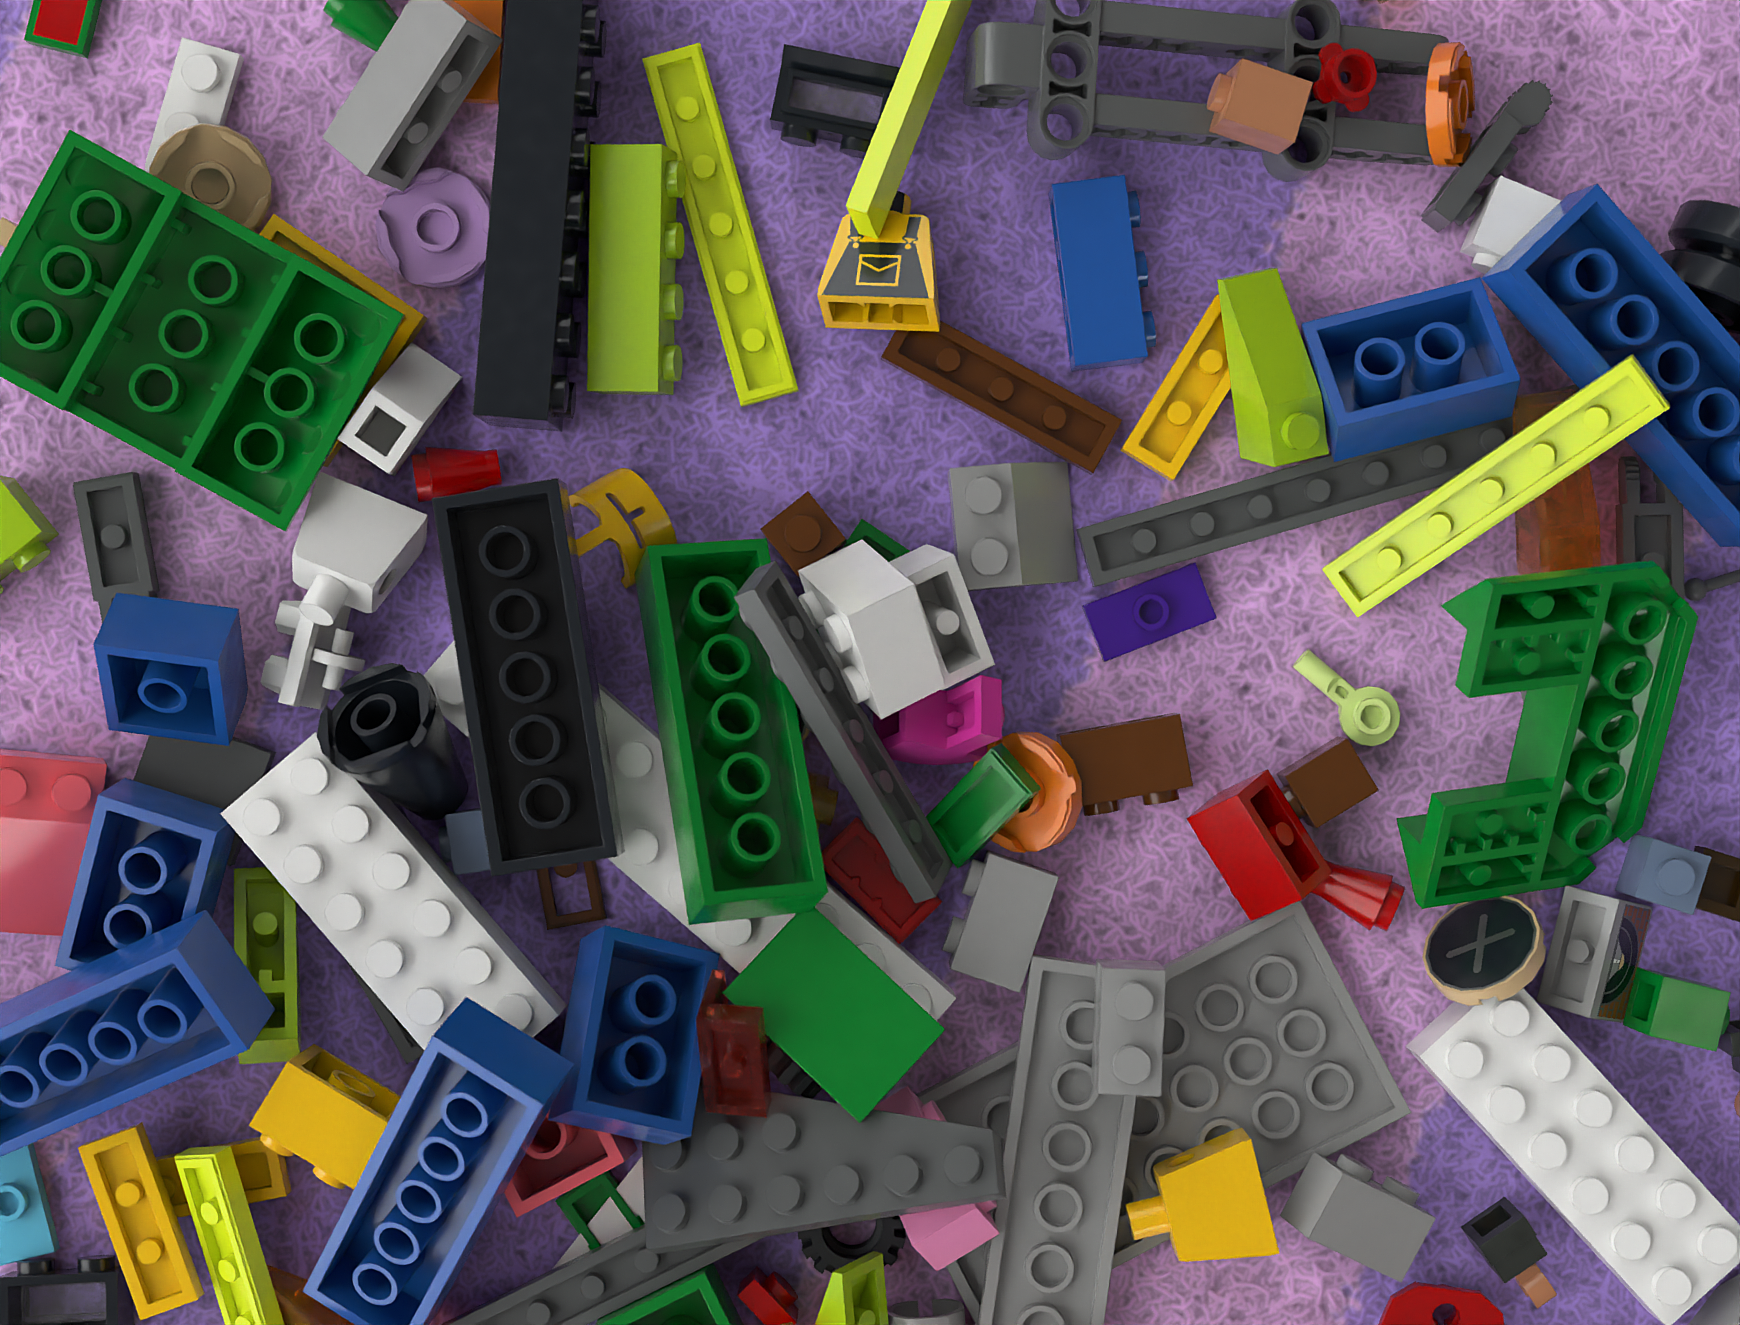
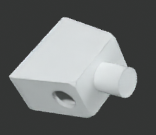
[292,472,428,626]

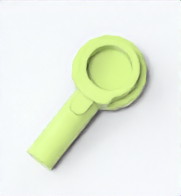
[1293,649,1400,746]

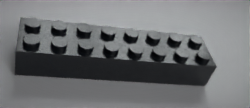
[473,0,607,432]

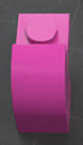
[873,675,1005,765]

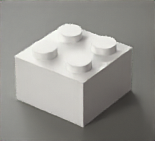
[798,540,946,719]

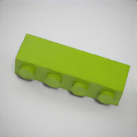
[587,144,686,395]

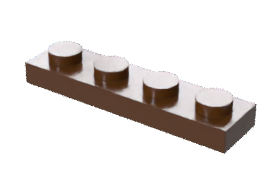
[881,320,1122,475]

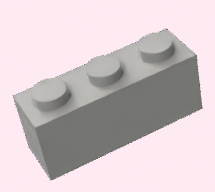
[322,0,503,192]

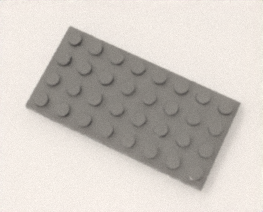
[916,900,1411,1325]

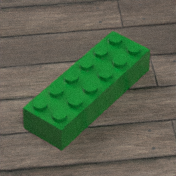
[634,538,828,925]

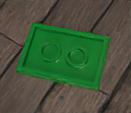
[722,907,945,1123]

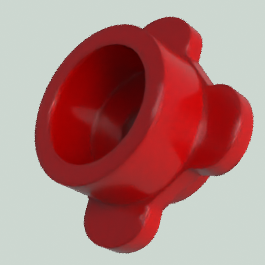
[1313,43,1377,113]

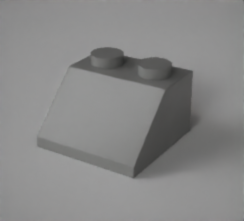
[948,462,1078,592]

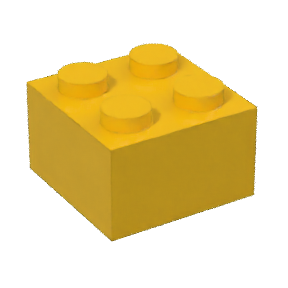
[249,1044,401,1190]

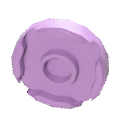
[375,167,490,290]

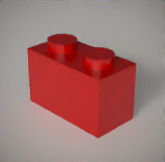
[1186,769,1332,921]

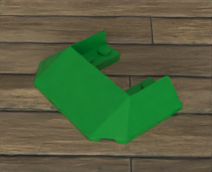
[1396,561,1699,909]

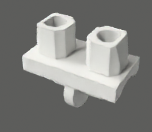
[260,596,365,710]

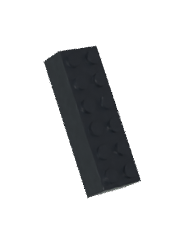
[432,478,625,877]

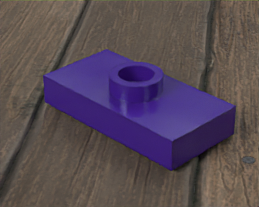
[1082,562,1217,662]

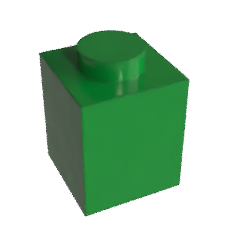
[1623,967,1731,1052]

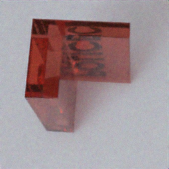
[696,969,772,1118]

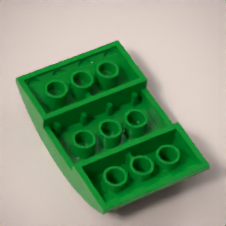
[0,130,405,531]

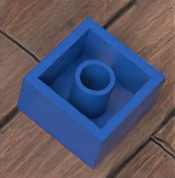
[93,593,248,746]

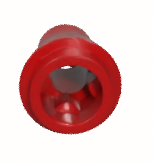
[411,447,502,503]
[1310,859,1405,931]

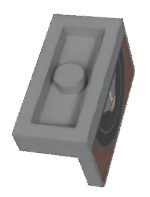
[1536,885,1652,1023]

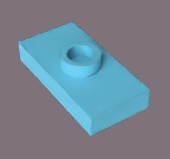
[0,1143,60,1266]

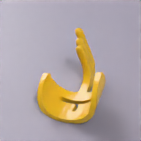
[569,468,677,589]

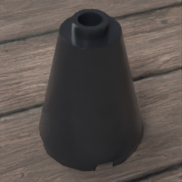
[317,663,468,821]

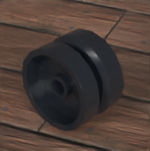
[1660,200,1740,334]

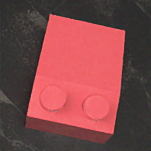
[0,749,107,936]

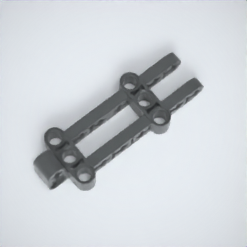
[963,0,1449,182]

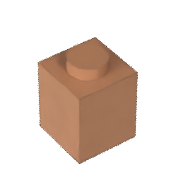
[1207,58,1313,155]

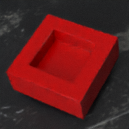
[737,1266,799,1325]

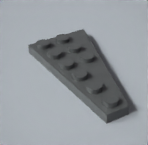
[642,1080,1006,1254]

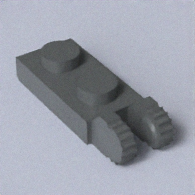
[1421,80,1553,232]
[1615,456,1685,600]
[73,472,160,623]

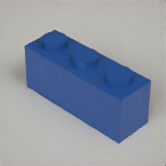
[1048,175,1156,372]

